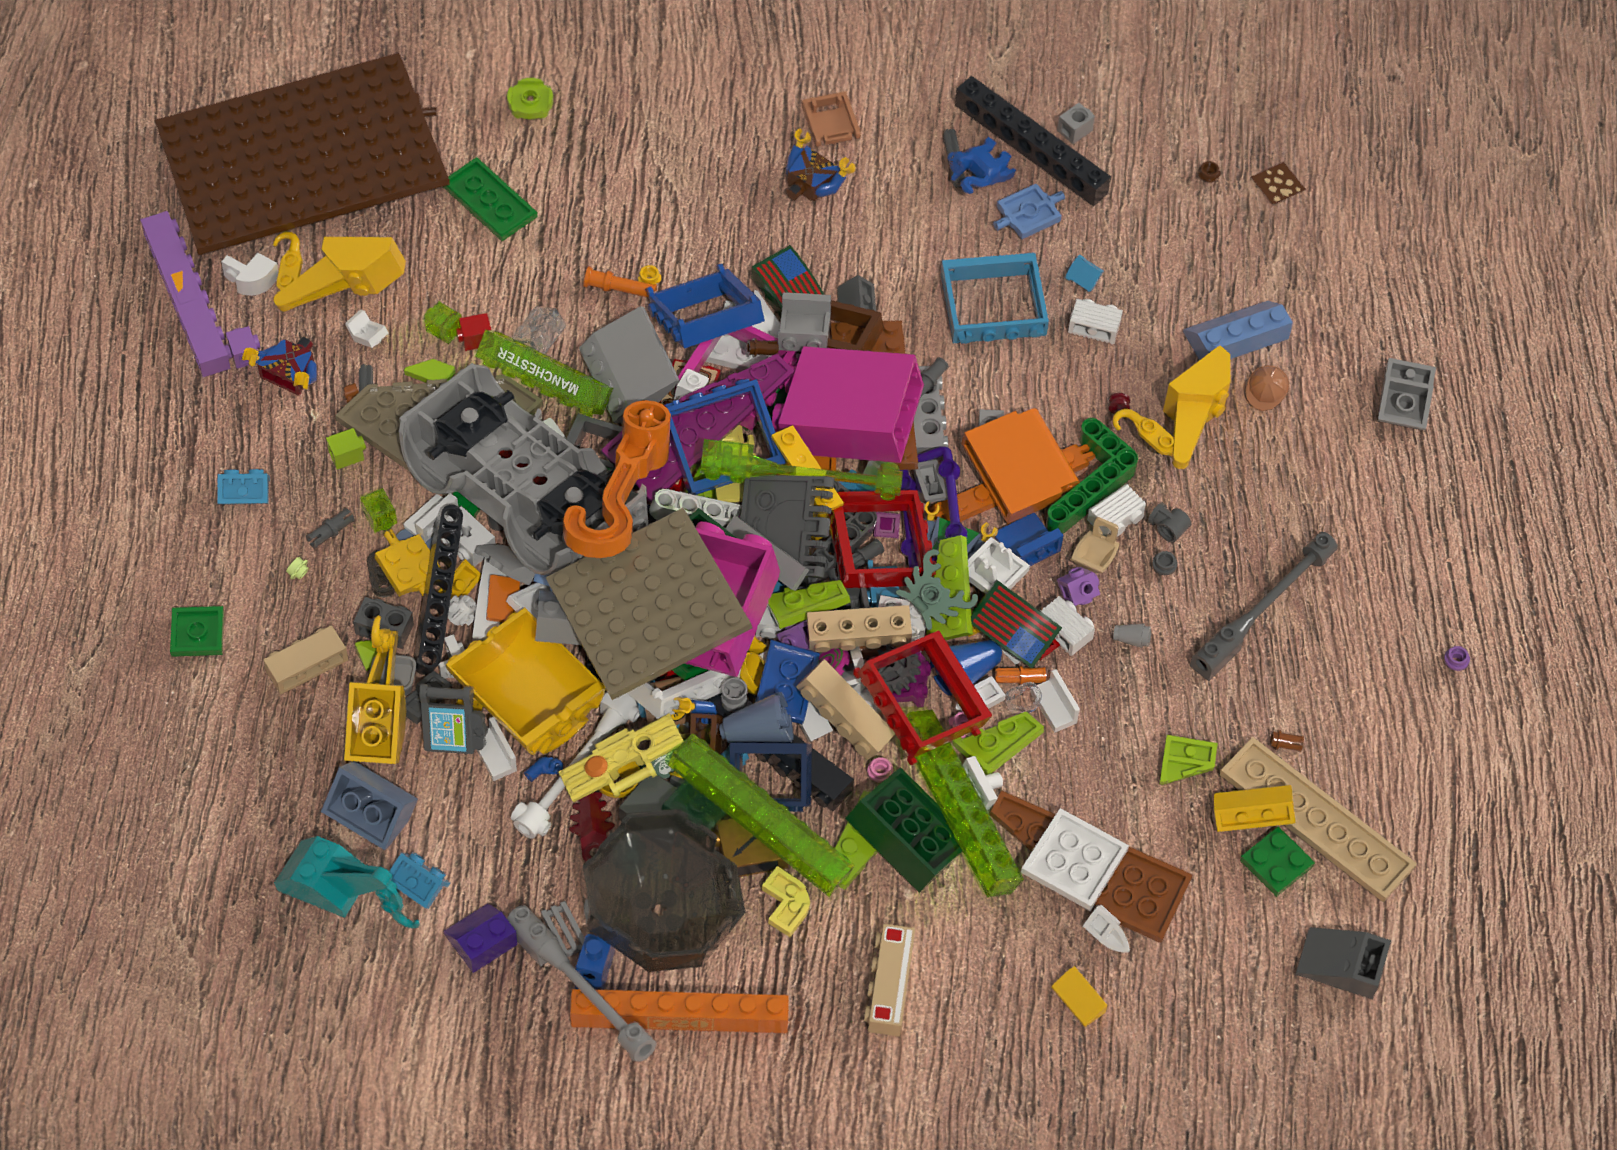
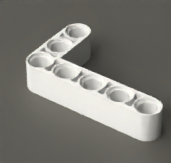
[649,470,776,528]

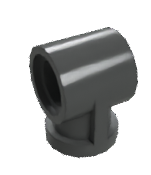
[1148,502,1192,543]

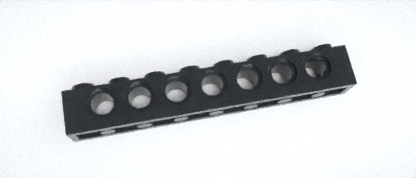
[955,75,1111,207]

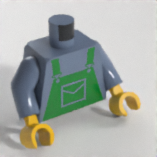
[924,501,998,576]

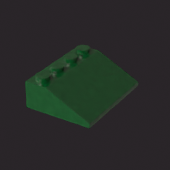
[845,767,974,893]

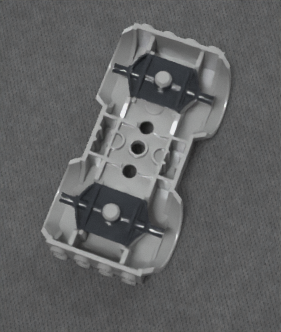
[399,363,648,575]

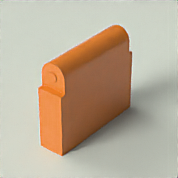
[961,408,1080,524]

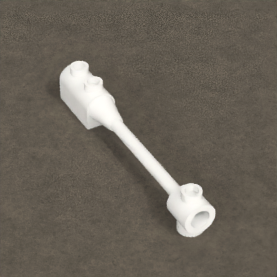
[511,680,652,839]

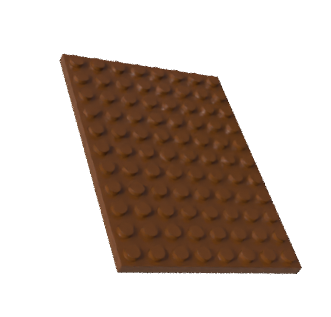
[155,53,450,255]

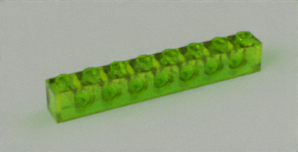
[906,709,1024,898]

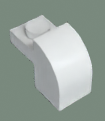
[221,253,279,296]

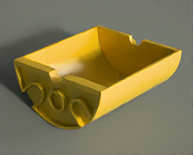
[446,607,606,755]

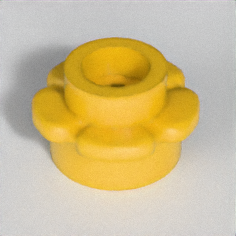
[638,265,661,284]

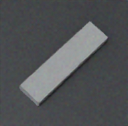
[725,515,809,591]

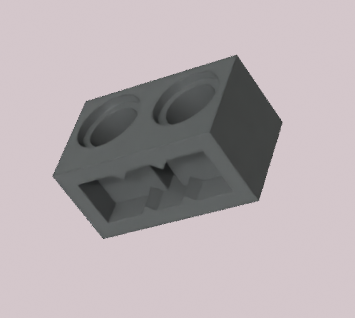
[353,597,414,649]

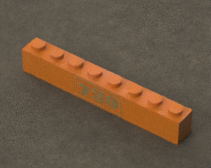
[570,989,789,1033]

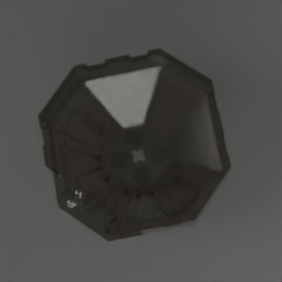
[579,809,746,972]

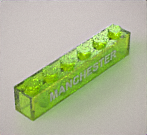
[476,329,613,417]

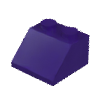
[443,903,518,973]

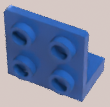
[994,513,1064,566]

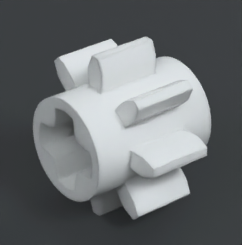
[448,595,477,626]

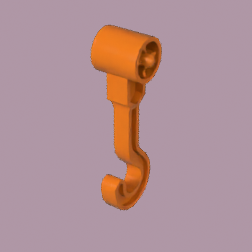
[563,400,671,558]

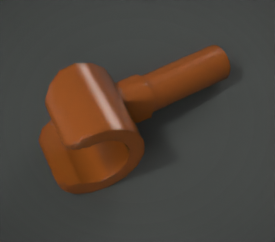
[344,383,359,404]

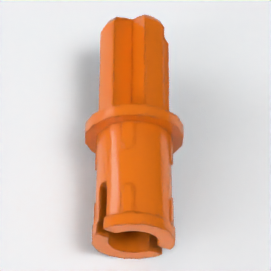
[995,665,1046,686]

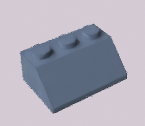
[321,761,418,850]

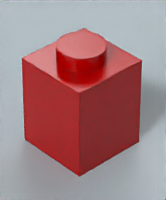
[456,313,493,351]

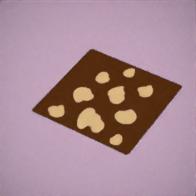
[1251,162,1306,205]

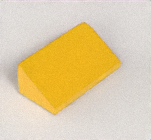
[435,559,482,600]
[1051,966,1107,1027]

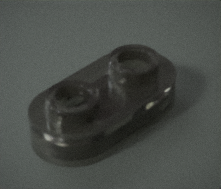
[367,550,395,598]

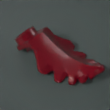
[569,792,615,866]

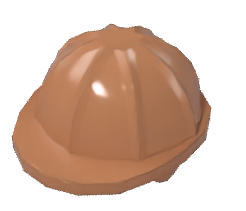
[1246,365,1289,411]

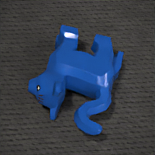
[947,137,1016,194]

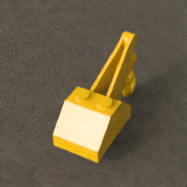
[273,232,406,312]
[1112,345,1231,469]
[344,615,407,764]

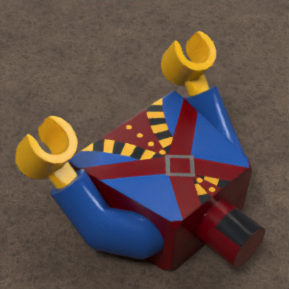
[242,337,317,396]

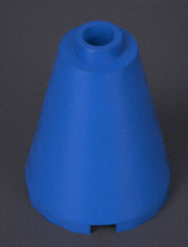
[930,640,1002,696]

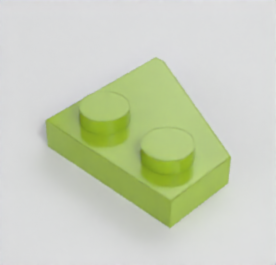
[1159,735,1218,785]

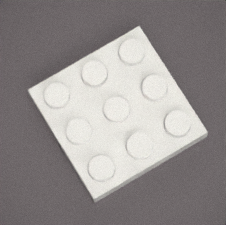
[1021,808,1129,911]

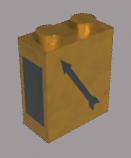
[712,811,789,879]

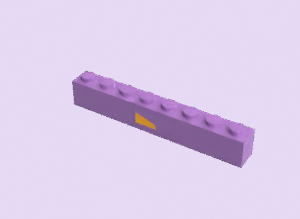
[140,211,232,377]

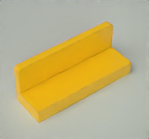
[1214,785,1296,832]

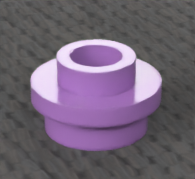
[1444,646,1470,671]

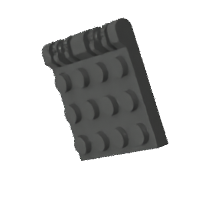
[741,475,835,579]

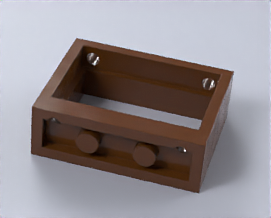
[797,300,884,354]

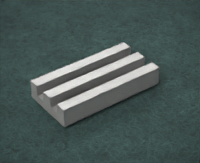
[541,901,585,957]

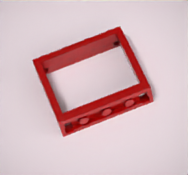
[827,490,936,588]

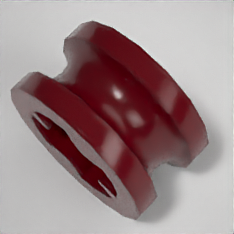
[1108,393,1131,414]

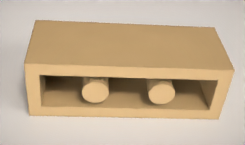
[263,625,348,695]

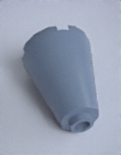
[719,692,794,743]

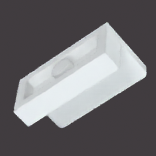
[404,493,458,543]
[841,647,864,685]
[1030,669,1080,733]
[476,717,517,782]

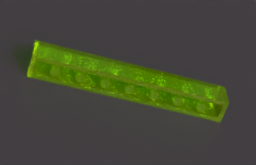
[668,733,855,897]

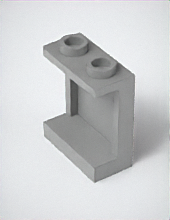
[778,292,831,351]

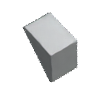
[913,459,947,504]

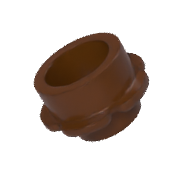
[1198,161,1221,183]

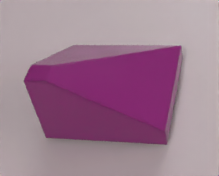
[874,512,901,539]

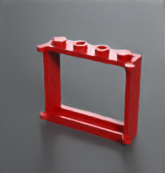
[853,630,993,765]

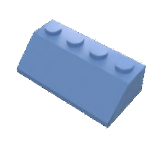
[1183,301,1293,360]

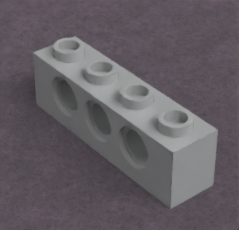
[913,366,948,460]

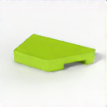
[404,359,455,383]

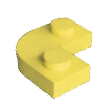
[762,866,810,937]

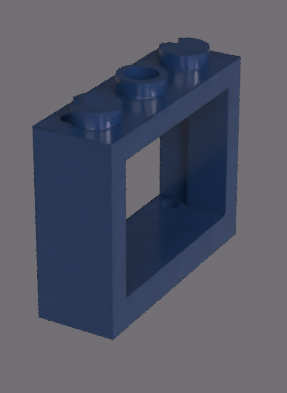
[729,743,812,812]

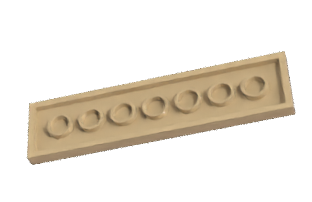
[1220,737,1417,903]

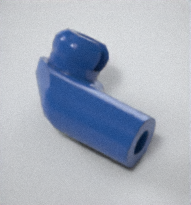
[524,757,563,782]

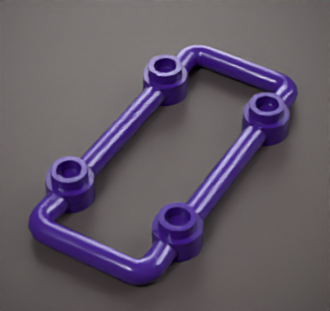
[894,446,967,568]

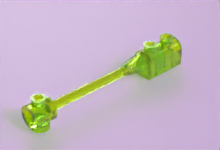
[700,439,903,500]

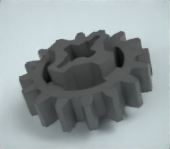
[871,644,921,695]

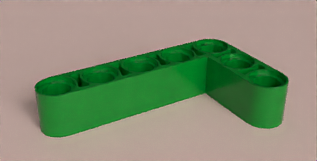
[1045,418,1138,534]

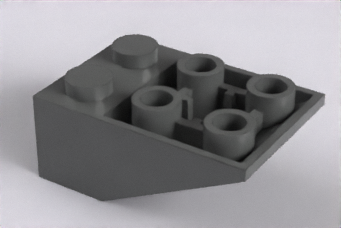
[1295,927,1391,1000]

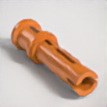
[584,266,657,298]

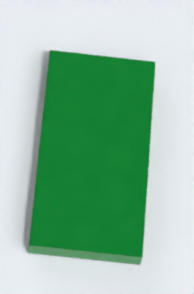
[442,157,538,242]

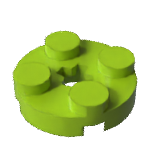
[507,78,553,119]

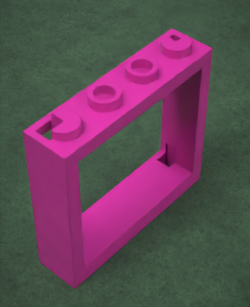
[674,326,799,430]

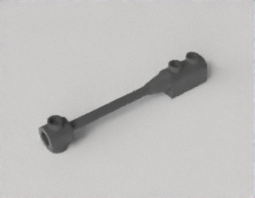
[1190,532,1338,681]

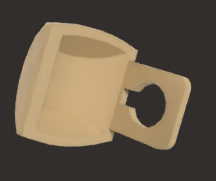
[1071,517,1120,573]

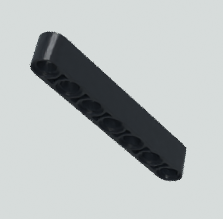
[414,504,463,675]

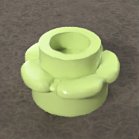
[286,557,309,580]

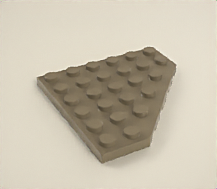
[335,375,543,496]

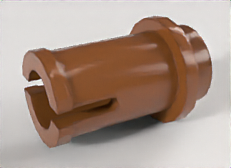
[1270,730,1304,752]

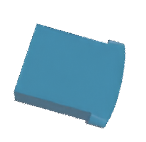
[1066,255,1104,292]

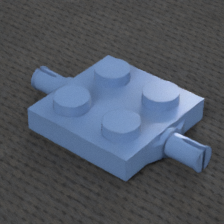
[993,183,1065,239]

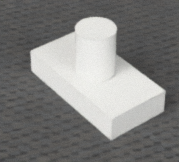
[958,756,1003,815]

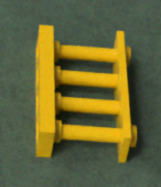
[771,425,844,541]

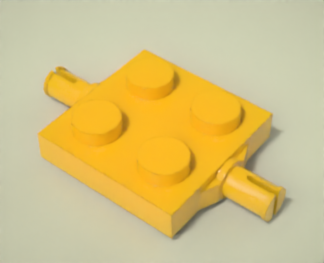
[375,529,441,597]

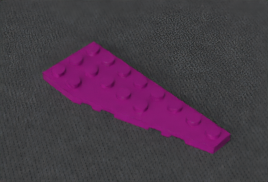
[601,354,794,503]

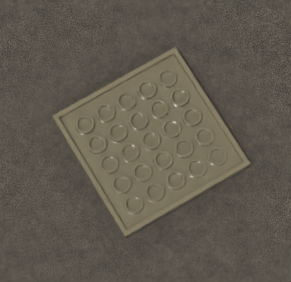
[546,508,752,700]

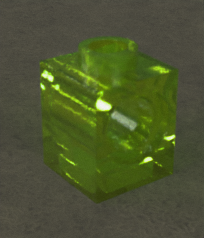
[424,301,462,344]
[360,488,397,533]

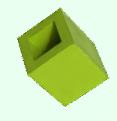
[326,428,366,470]

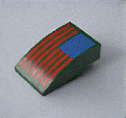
[751,245,825,318]
[971,579,1062,669]

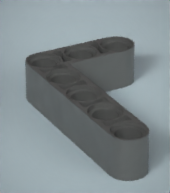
[788,479,877,590]

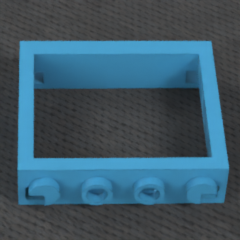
[940,253,1049,344]

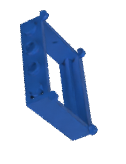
[646,263,765,348]

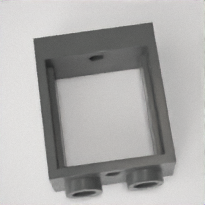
[566,413,623,469]

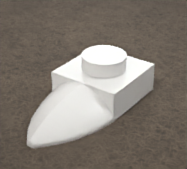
[955,676,1006,711]
[1083,905,1130,952]

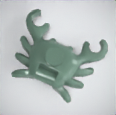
[896,549,978,630]

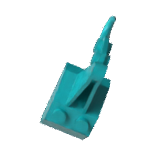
[274,836,420,929]

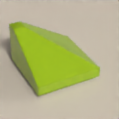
[355,640,377,671]

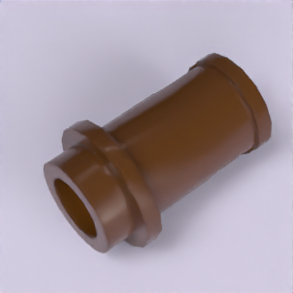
[747,338,779,357]

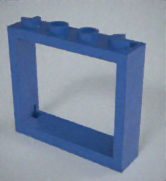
[665,378,786,495]

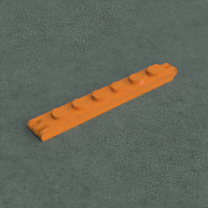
[928,444,1095,522]

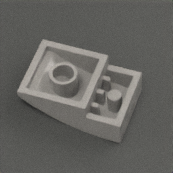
[1377,358,1436,431]

